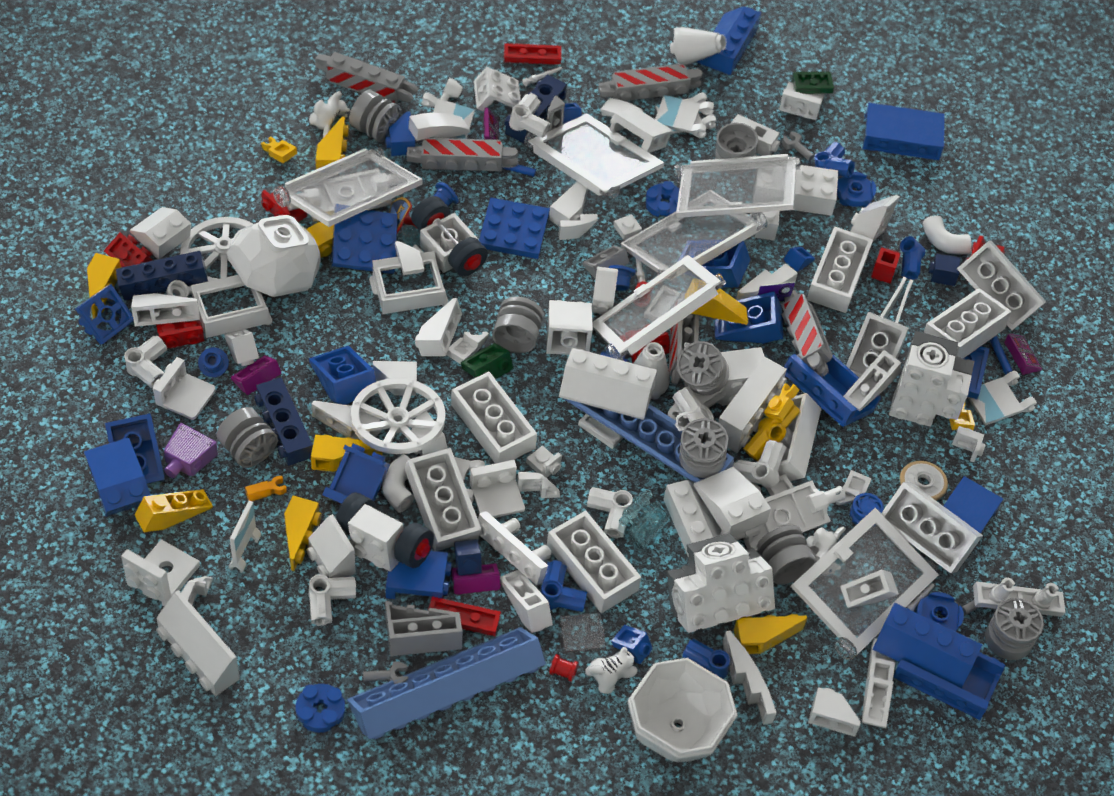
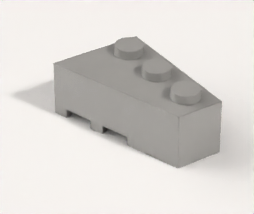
[385,601,462,656]

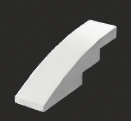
[722,631,776,725]
[862,638,895,728]

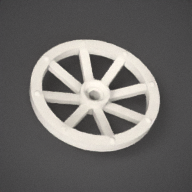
[180,217,253,289]
[351,378,445,454]

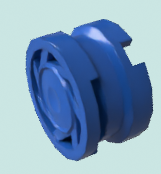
[849,493,884,528]

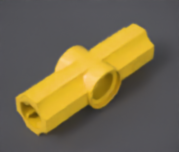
[743,404,800,462]

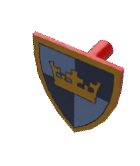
[389,197,418,233]

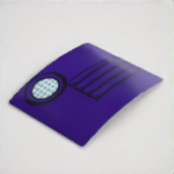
[758,282,795,302]

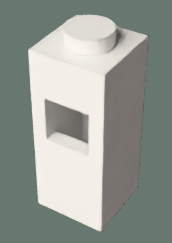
[732,114,780,156]

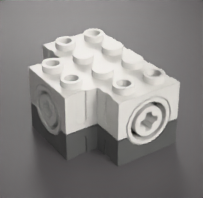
[889,331,975,427]
[667,533,775,633]

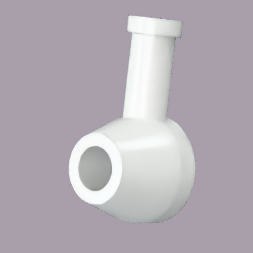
[440,78,463,101]
[167,280,192,297]

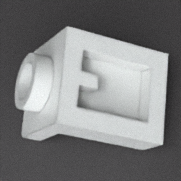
[526,446,562,478]

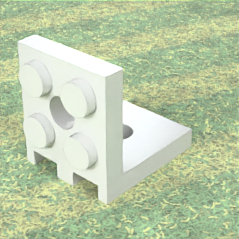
[121,539,200,606]

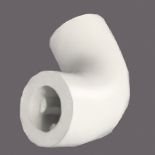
[923,216,972,255]
[382,454,414,513]

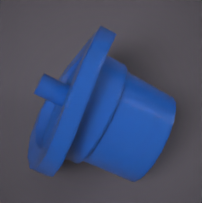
[433,182,459,206]
[608,265,636,291]
[198,347,229,378]

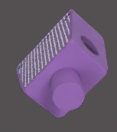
[164,423,218,478]

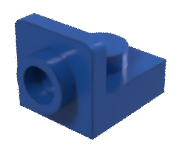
[611,625,653,664]

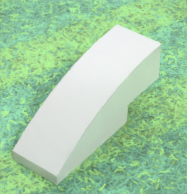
[408,113,470,141]
[736,263,798,300]

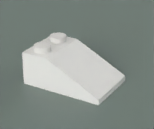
[694,467,771,537]

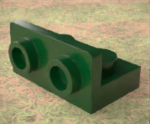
[791,72,834,94]
[460,343,514,380]

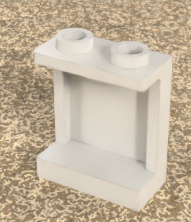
[609,107,673,153]

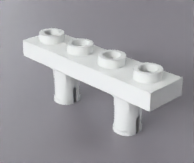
[478,511,551,586]
[973,578,1066,617]

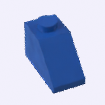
[385,112,415,156]

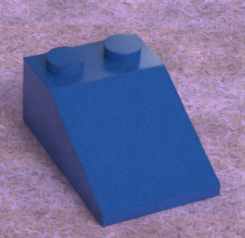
[679,241,751,288]
[715,291,783,343]
[309,345,376,405]
[105,413,165,484]
[84,438,151,517]

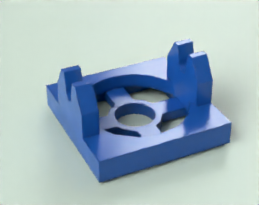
[75,284,134,345]

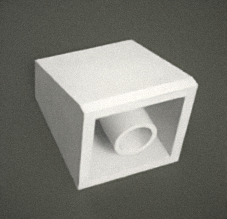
[546,300,593,355]

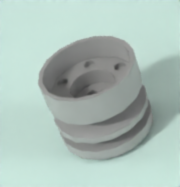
[349,90,401,142]
[715,123,758,176]
[492,297,544,353]
[677,341,729,395]
[216,407,278,468]
[679,418,729,478]
[756,525,817,585]
[985,598,1044,660]

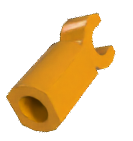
[245,476,287,501]

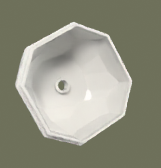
[226,215,320,297]
[628,658,738,762]

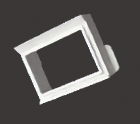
[369,251,448,314]
[191,275,272,338]

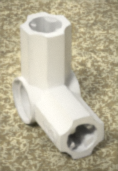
[509,93,550,138]
[124,336,167,388]
[672,386,714,431]
[733,440,786,488]
[587,487,633,539]
[308,574,356,626]

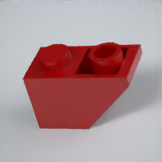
[871,246,901,284]

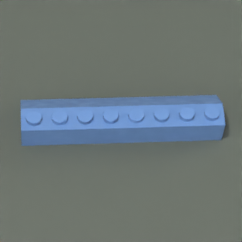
[563,398,734,483]
[347,627,546,739]

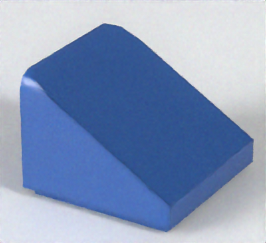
[563,103,582,124]
[784,246,815,271]

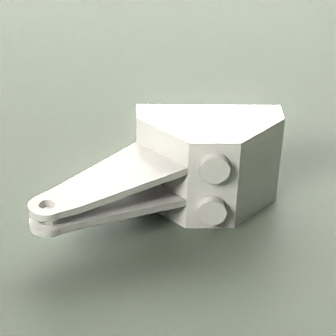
[846,277,913,378]
[667,347,765,420]

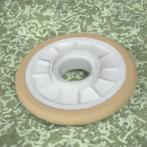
[900,461,948,501]

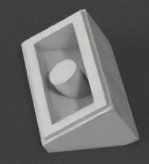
[547,96,565,132]
[582,245,629,279]

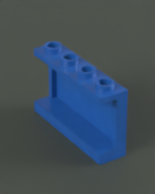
[862,102,945,160]
[784,354,881,427]
[893,652,1006,720]

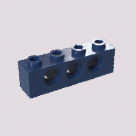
[504,74,567,144]
[116,251,208,300]
[254,377,313,466]

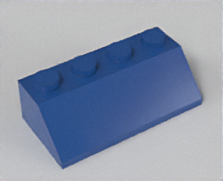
[696,6,761,75]
[872,602,982,688]

